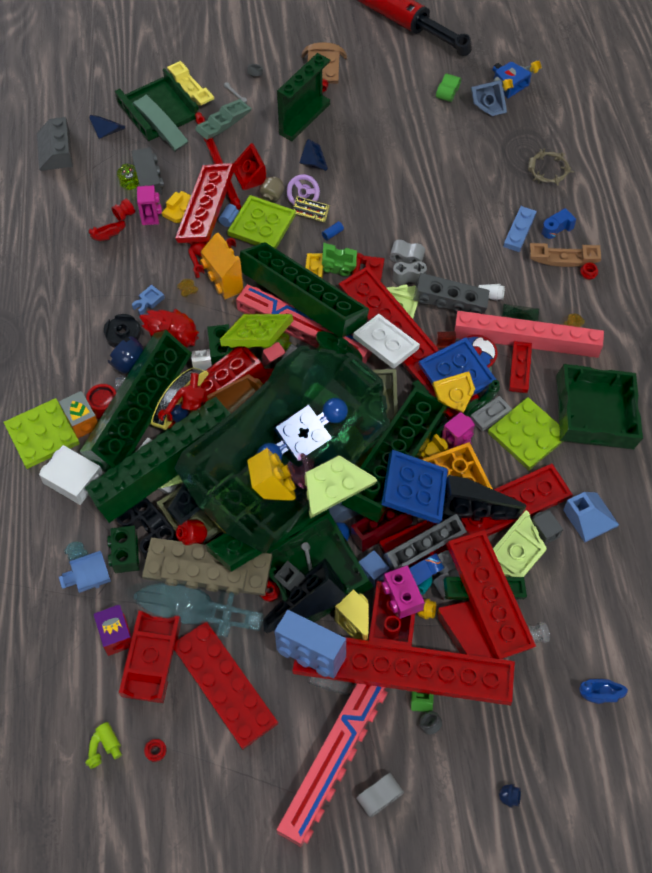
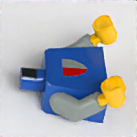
[492,61,542,99]

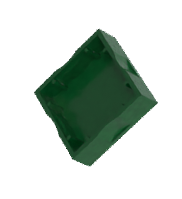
[556,364,643,450]
[264,513,374,622]

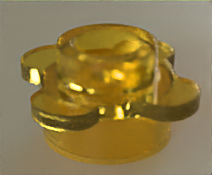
[177,279,198,297]
[563,313,585,327]

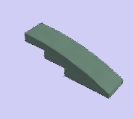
[133,95,188,152]
[195,99,252,140]

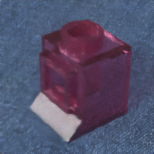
[287,453,315,489]

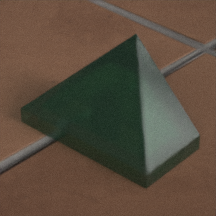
[502,304,539,322]

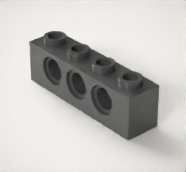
[413,273,490,314]
[382,514,467,571]

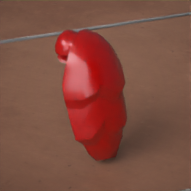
[89,221,126,241]

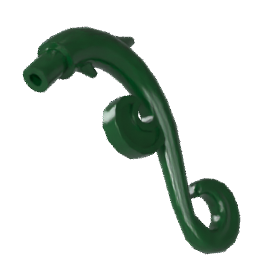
[434,380,500,438]

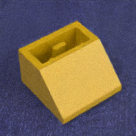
[247,448,296,500]

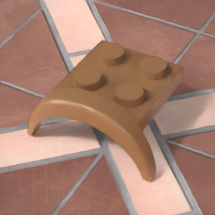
[301,42,347,84]

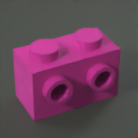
[137,185,162,225]
[442,412,475,450]
[381,565,425,619]

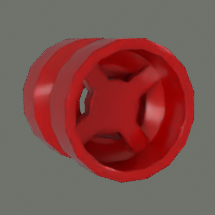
[111,198,135,221]

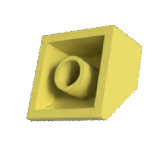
[335,590,369,640]

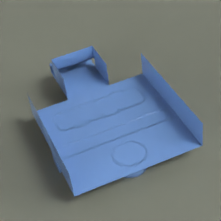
[59,551,111,593]

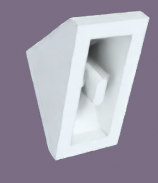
[191,349,212,371]

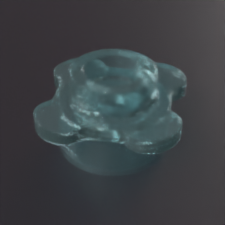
[64,542,88,560]

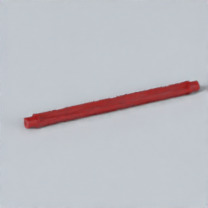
[195,112,241,210]

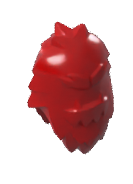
[139,309,199,348]

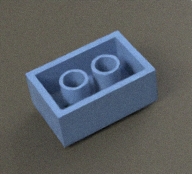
[275,610,346,679]

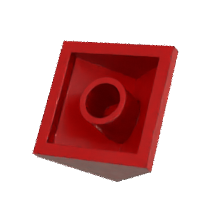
[233,143,266,190]

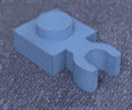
[132,285,165,315]

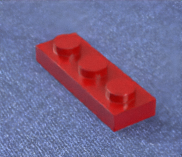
[509,341,532,393]

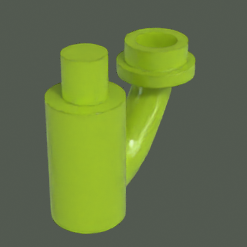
[85,722,122,769]

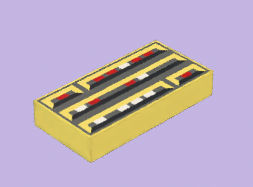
[293,196,330,222]

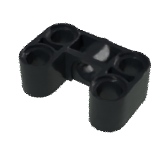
[116,498,177,560]

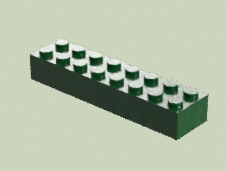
[239,242,369,338]
[80,330,192,473]
[342,388,448,523]
[85,397,241,523]

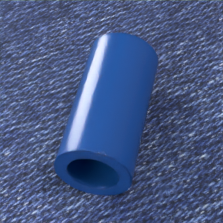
[322,221,344,241]

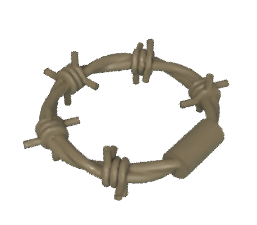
[528,149,574,186]

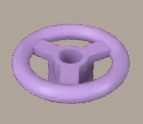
[287,174,320,205]

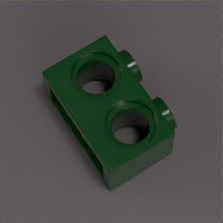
[207,324,236,365]
[107,526,140,574]

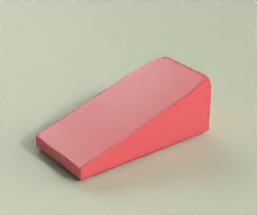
[262,342,285,367]

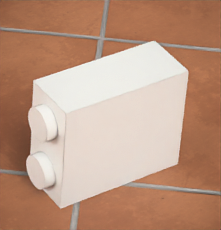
[39,445,103,505]

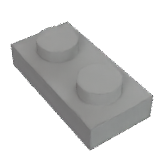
[470,396,512,432]

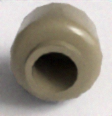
[260,176,284,202]

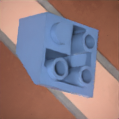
[563,492,619,542]

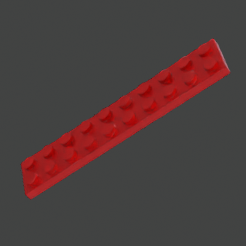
[338,266,479,420]
[379,463,573,567]
[292,637,515,706]

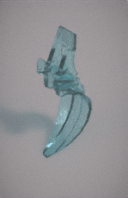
[133,583,264,637]

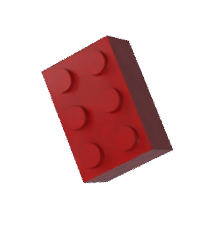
[369,581,415,647]

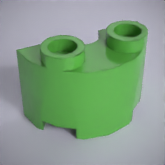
[322,243,357,276]

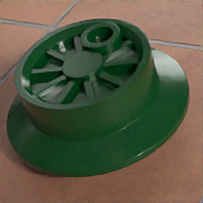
[315,331,363,371]

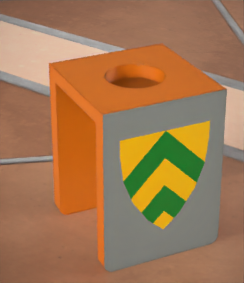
[59,391,98,438]

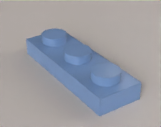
[503,206,537,252]

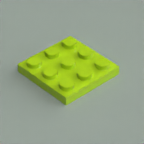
[227,195,296,248]
[220,314,293,348]
[488,397,564,471]
[4,398,80,469]

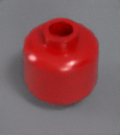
[176,519,207,545]

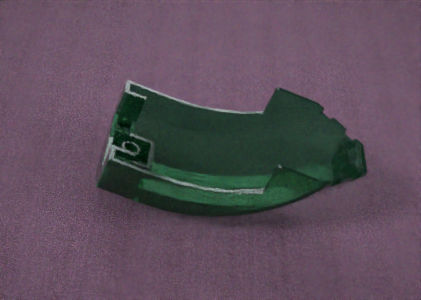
[175,345,390,554]

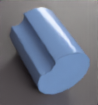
[219,204,239,227]

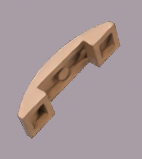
[530,243,601,267]

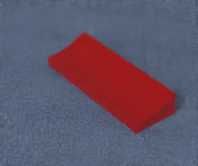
[167,346,267,429]

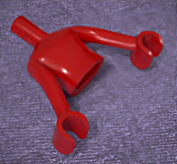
[188,238,236,278]
[158,373,208,422]

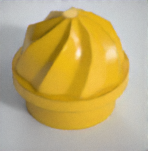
[417,599,436,620]

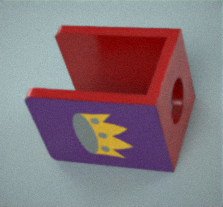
[94,605,132,656]

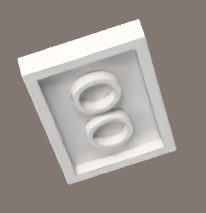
[353,314,420,369]

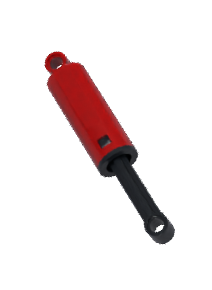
[358,0,472,56]

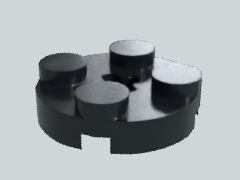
[104,314,141,347]

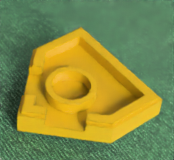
[162,191,191,223]
[432,371,475,413]

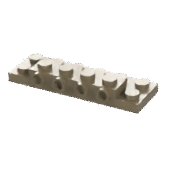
[142,538,273,596]

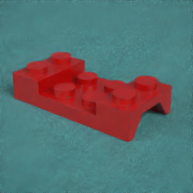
[119,610,182,704]

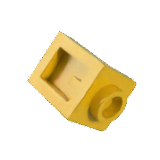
[419,434,448,459]

